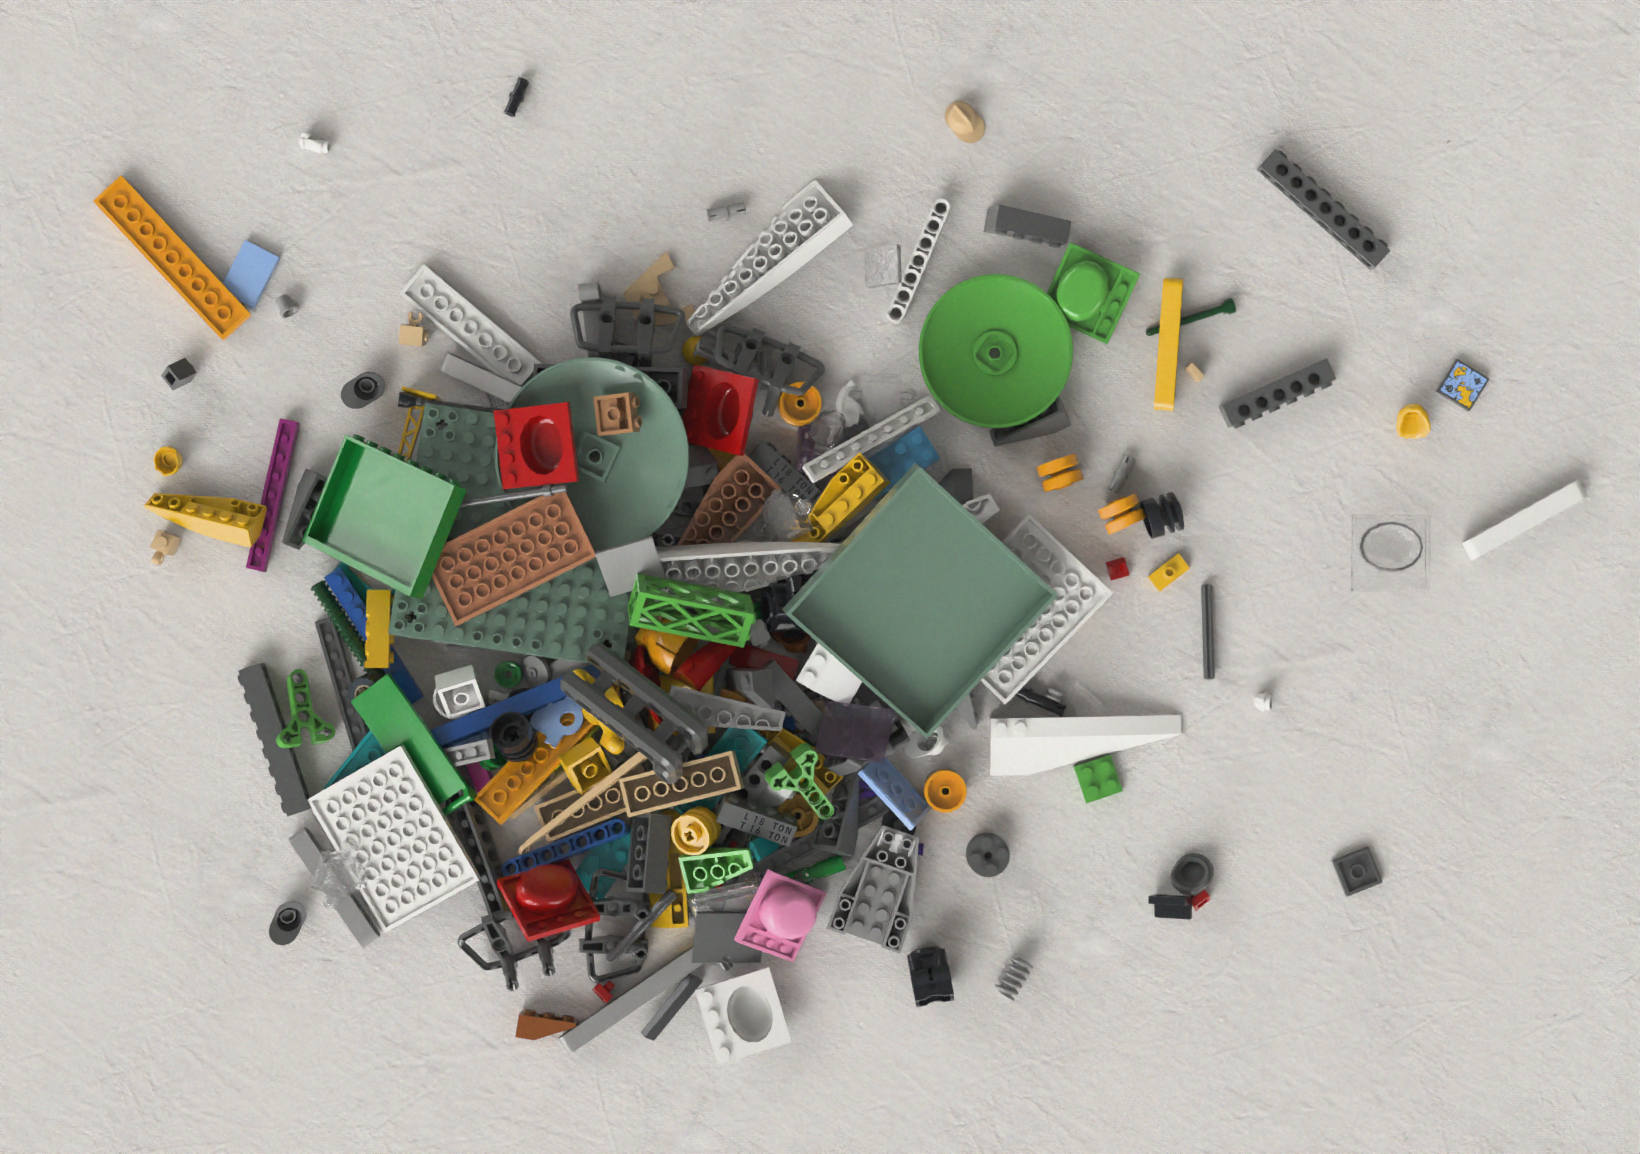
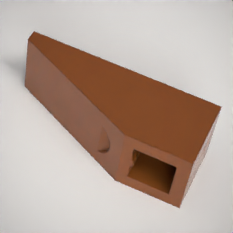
[515,1009,578,1040]

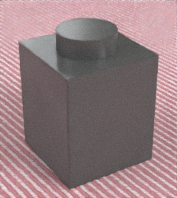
[161,358,197,390]

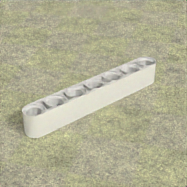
[887,199,950,324]
[1462,479,1587,560]

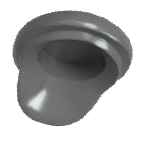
[1171,853,1214,896]

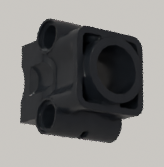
[760,575,808,638]
[907,947,954,1008]

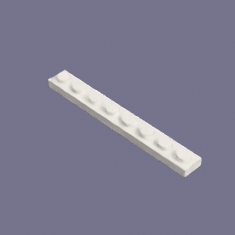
[802,395,941,483]

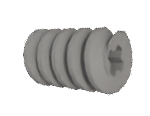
[995,957,1033,1001]

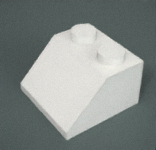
[435,665,485,718]

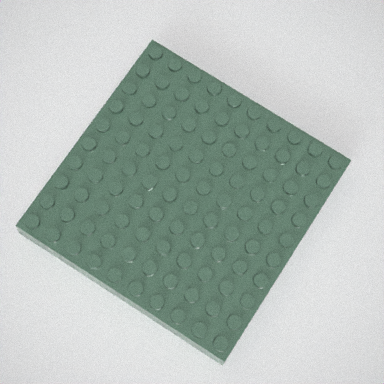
[782,463,1058,739]

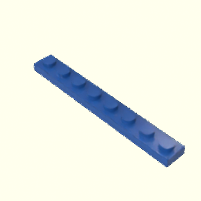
[324,567,424,704]

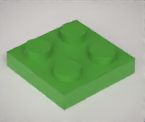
[1074,754,1123,803]

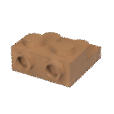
[593,392,643,436]

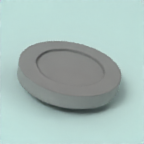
[522,655,551,688]

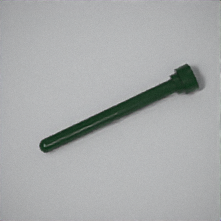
[1146,298,1236,336]

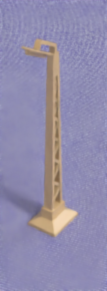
[518,731,654,855]

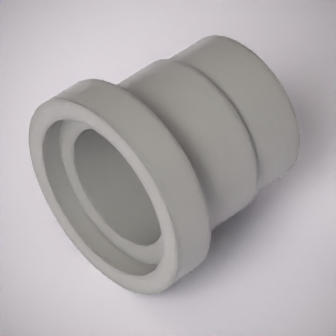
[275,294,299,318]

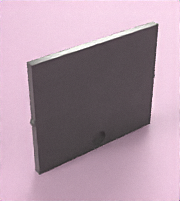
[692,911,762,963]

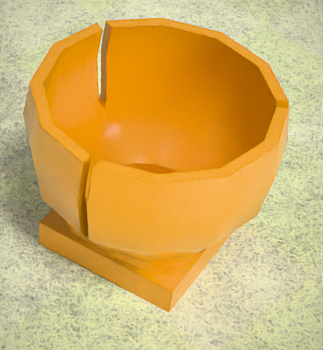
[635,617,698,676]

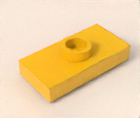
[1147,553,1190,592]

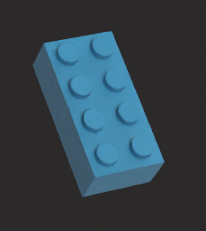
[868,426,940,500]

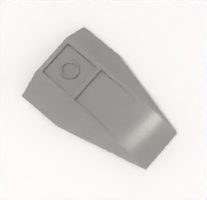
[827,825,919,954]

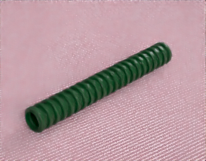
[310,580,385,677]

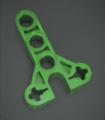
[276,669,335,748]
[765,743,834,819]

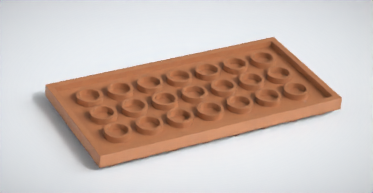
[432,492,596,626]

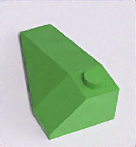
[678,847,754,894]

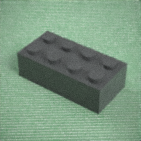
[626,813,672,894]

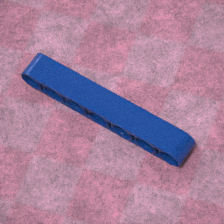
[502,819,630,876]

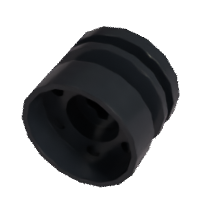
[1140,492,1184,539]
[489,711,539,762]

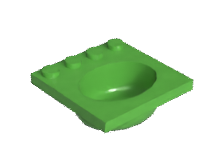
[1047,242,1140,344]

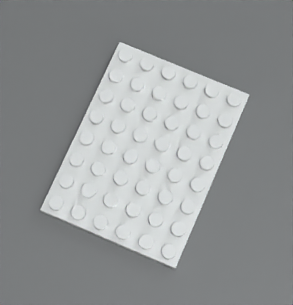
[980,514,1113,705]
[307,745,481,933]

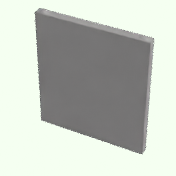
[595,536,667,597]

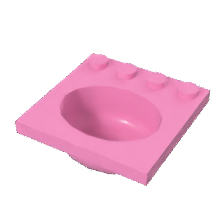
[734,869,826,962]

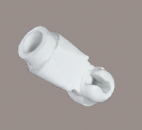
[299,132,331,154]

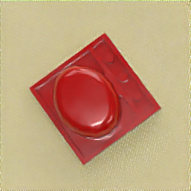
[682,364,759,456]
[493,402,579,489]
[497,859,601,942]

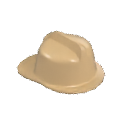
[945,101,985,143]

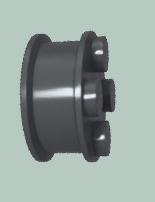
[966,833,1010,877]

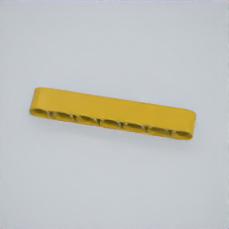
[1154,278,1183,411]

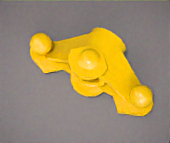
[572,668,625,755]

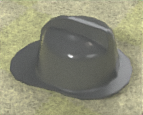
[341,372,385,409]
[269,901,306,945]

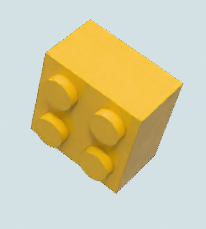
[558,736,612,795]

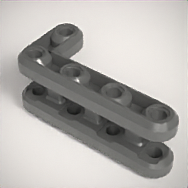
[560,643,708,784]

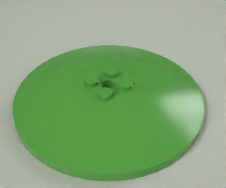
[919,274,1073,428]

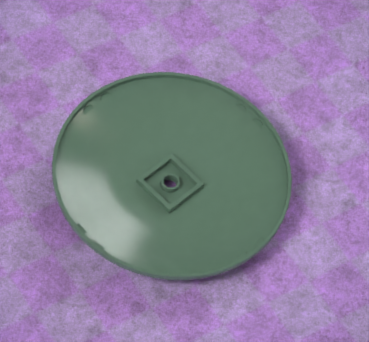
[495,357,689,552]

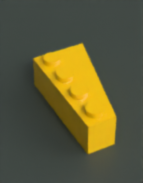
[364,590,394,668]

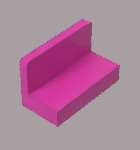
[466,762,493,792]

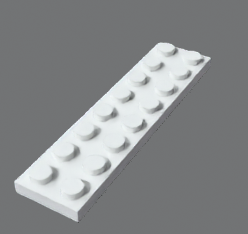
[399,265,542,386]

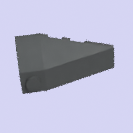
[989,396,1071,447]
[725,668,775,708]

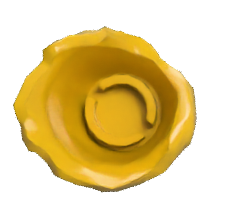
[1396,404,1431,439]

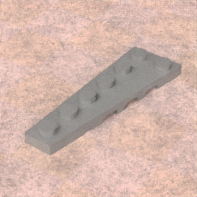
[669,685,786,731]

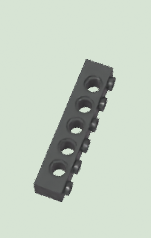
[1219,358,1336,429]
[713,741,791,845]

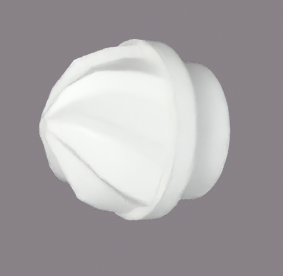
[1254,692,1273,712]

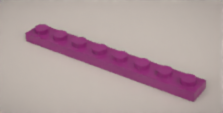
[246,418,300,572]

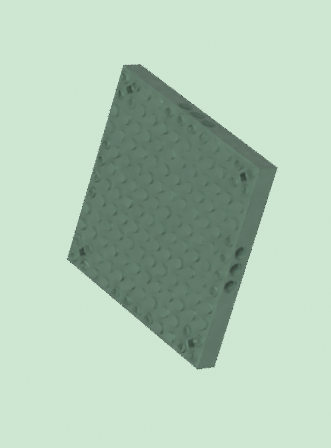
[388,403,632,664]

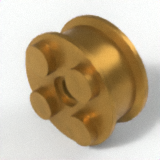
[777,793,819,837]

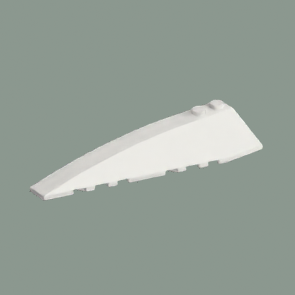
[686,180,853,337]
[654,542,841,608]

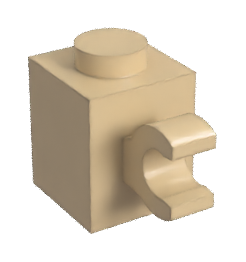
[399,312,429,346]
[150,530,182,565]

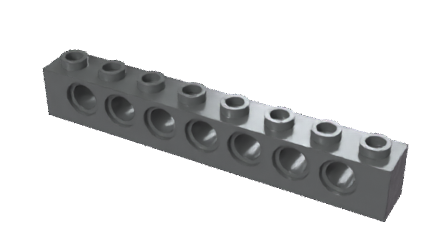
[1257,149,1390,270]
[447,765,510,916]

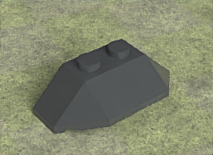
[938,469,973,505]

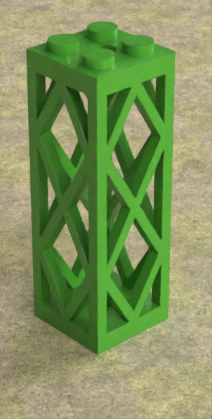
[627,573,756,648]

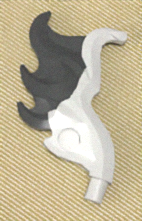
[812,380,869,453]

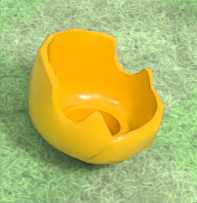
[682,336,708,365]
[153,446,183,476]

